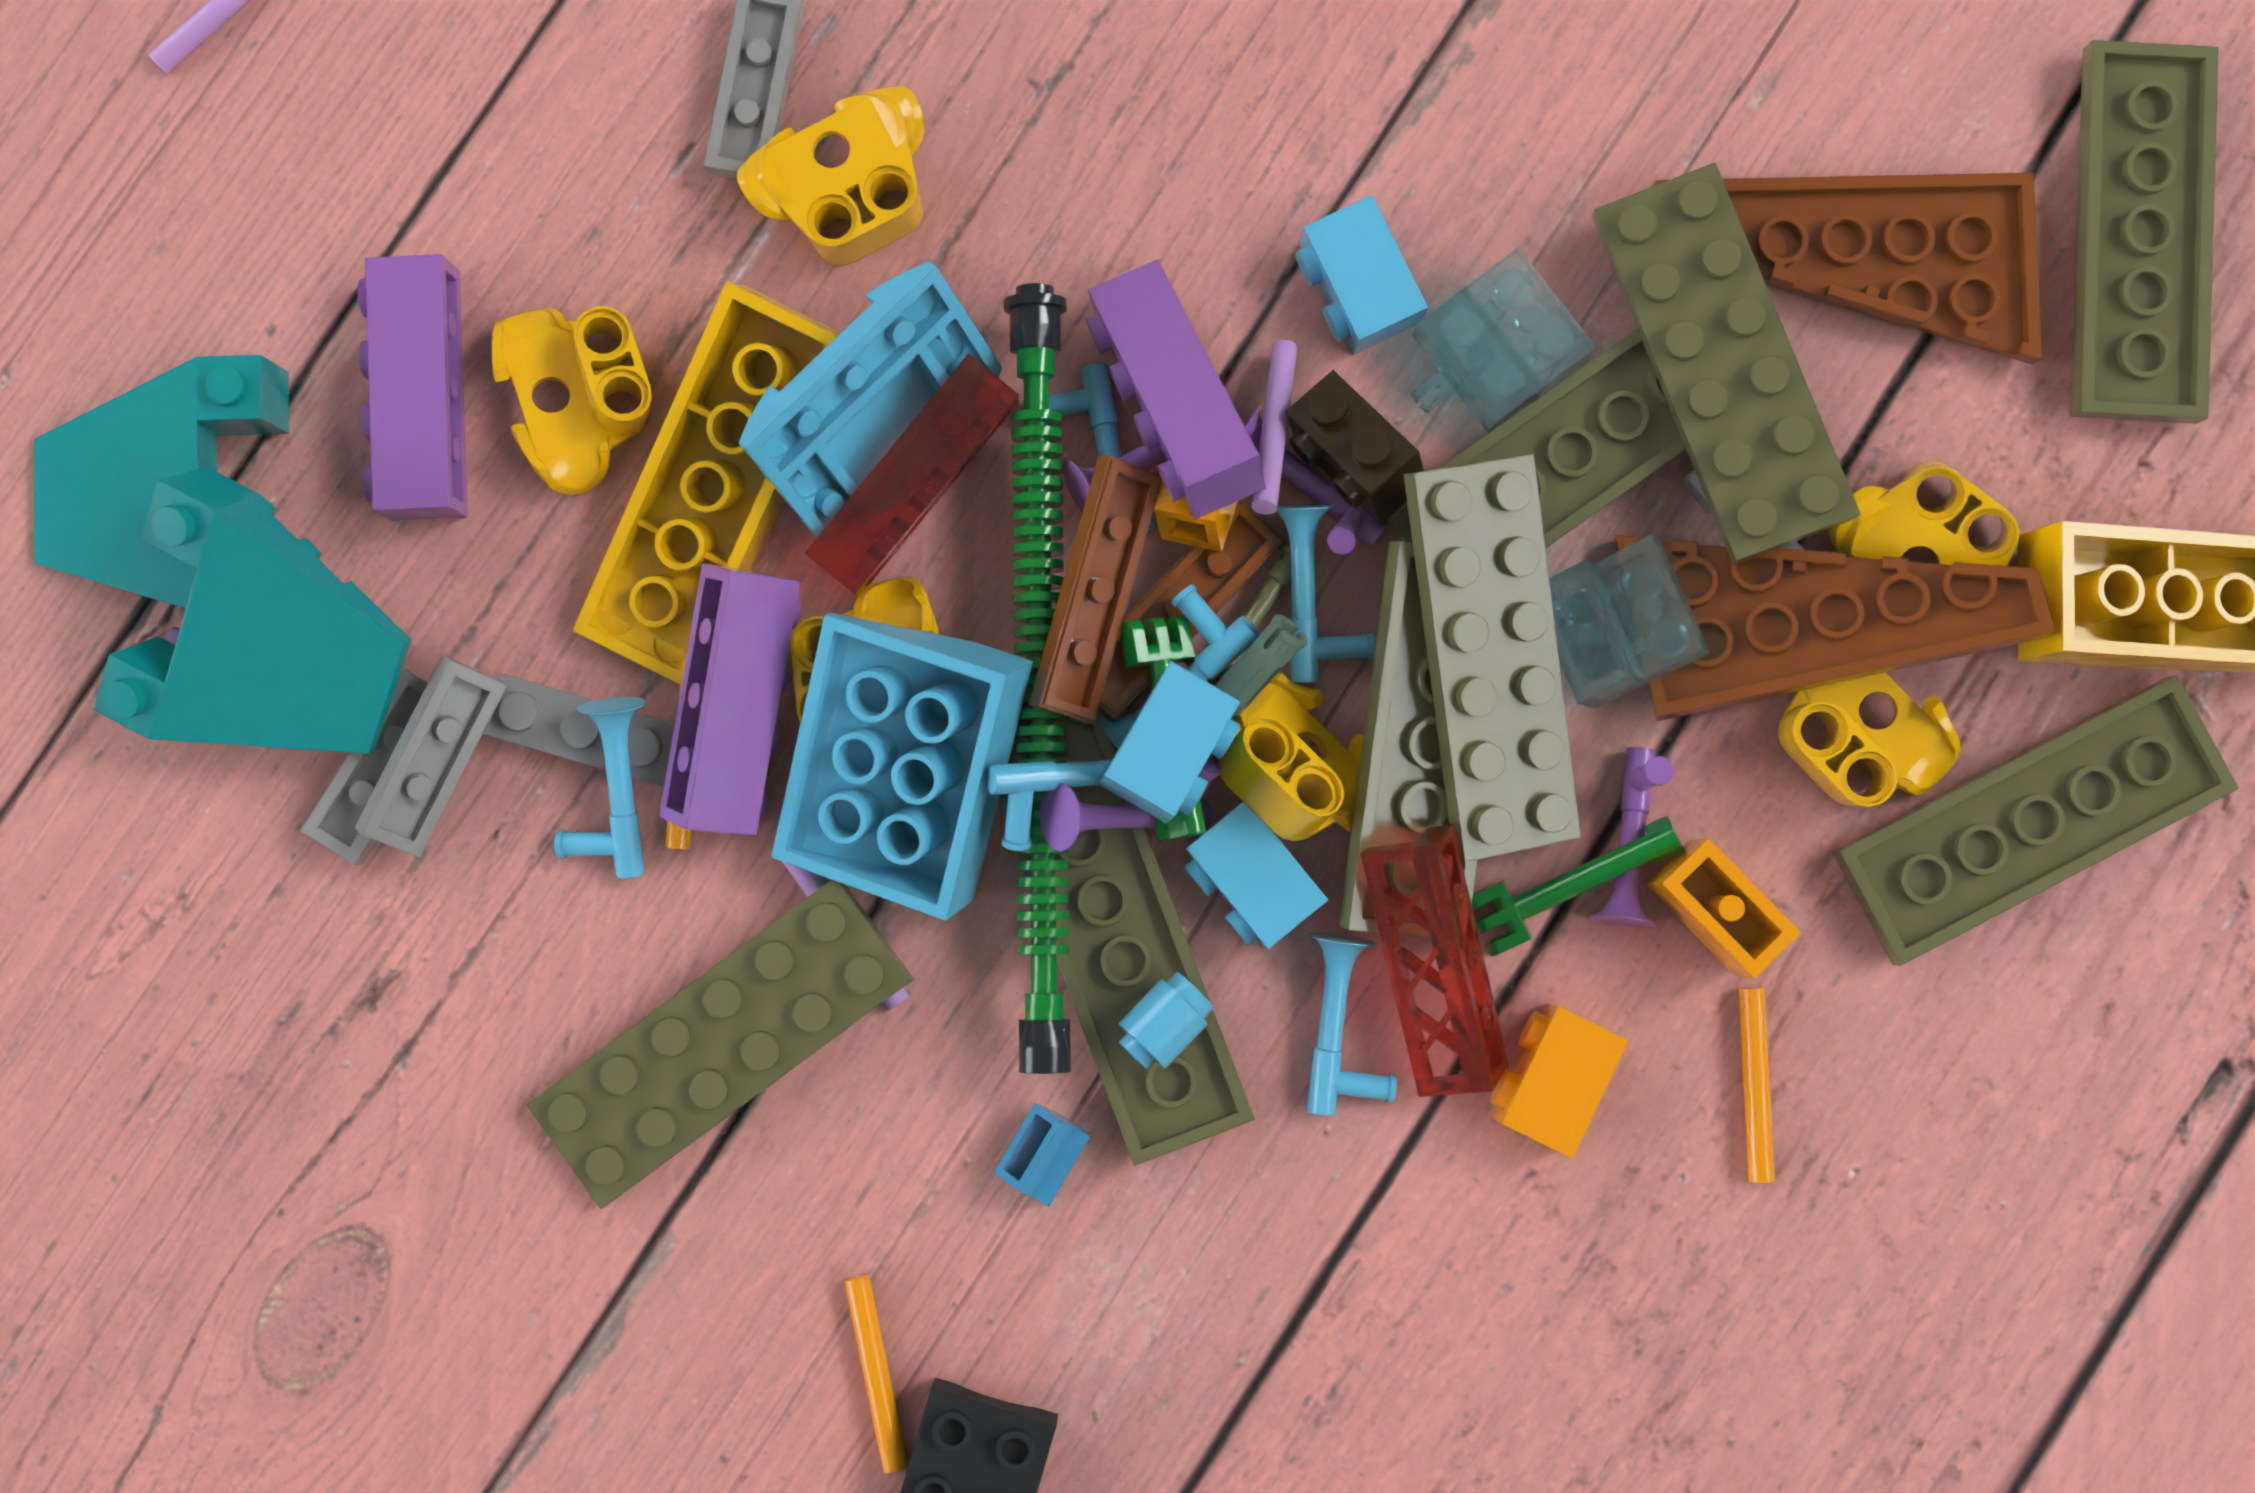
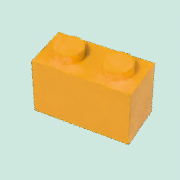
[1645,838,1801,979]
[1490,1003,1629,1159]

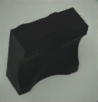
[900,1377,1058,1493]

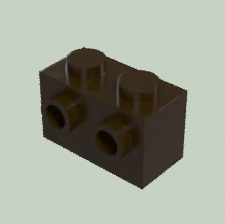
[1285,370,1424,525]

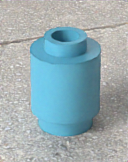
[1118,972,1214,1070]

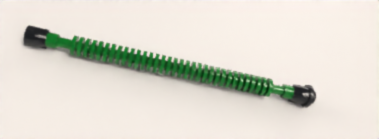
[1003,283,1071,1074]

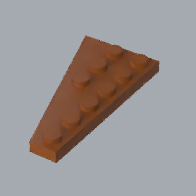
[1651,173,2042,365]
[1615,535,2055,721]

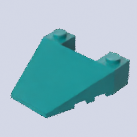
[34,355,289,609]
[94,467,412,754]

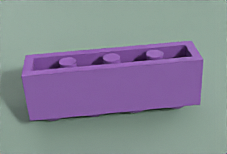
[357,254,468,521]
[1086,259,1266,520]
[659,563,801,836]

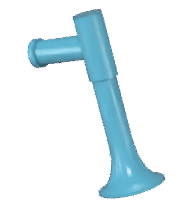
[1049,362,1157,534]
[1276,504,1376,682]
[1100,584,1260,749]
[554,697,646,879]
[986,760,1112,851]
[1306,933,1397,1116]

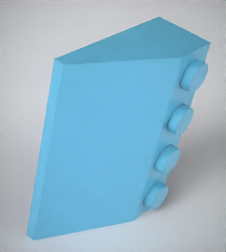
[771,613,1033,921]

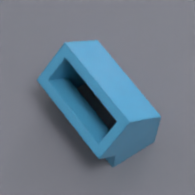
[994,1103,1091,1207]

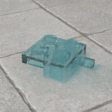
[1411,248,1596,433]
[1549,534,1710,709]

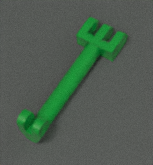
[1121,615,1206,841]
[1471,816,1685,957]

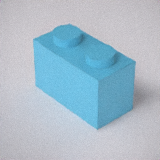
[1295,195,1428,355]
[1098,661,1241,824]
[1184,802,1328,949]

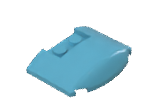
[738,261,1002,542]

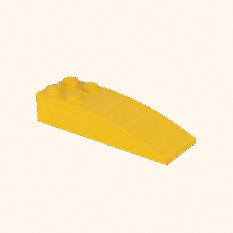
[572,281,842,684]
[2017,521,2255,673]

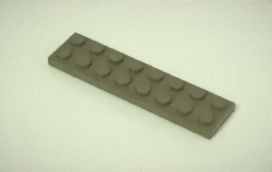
[998,656,1255,1166]

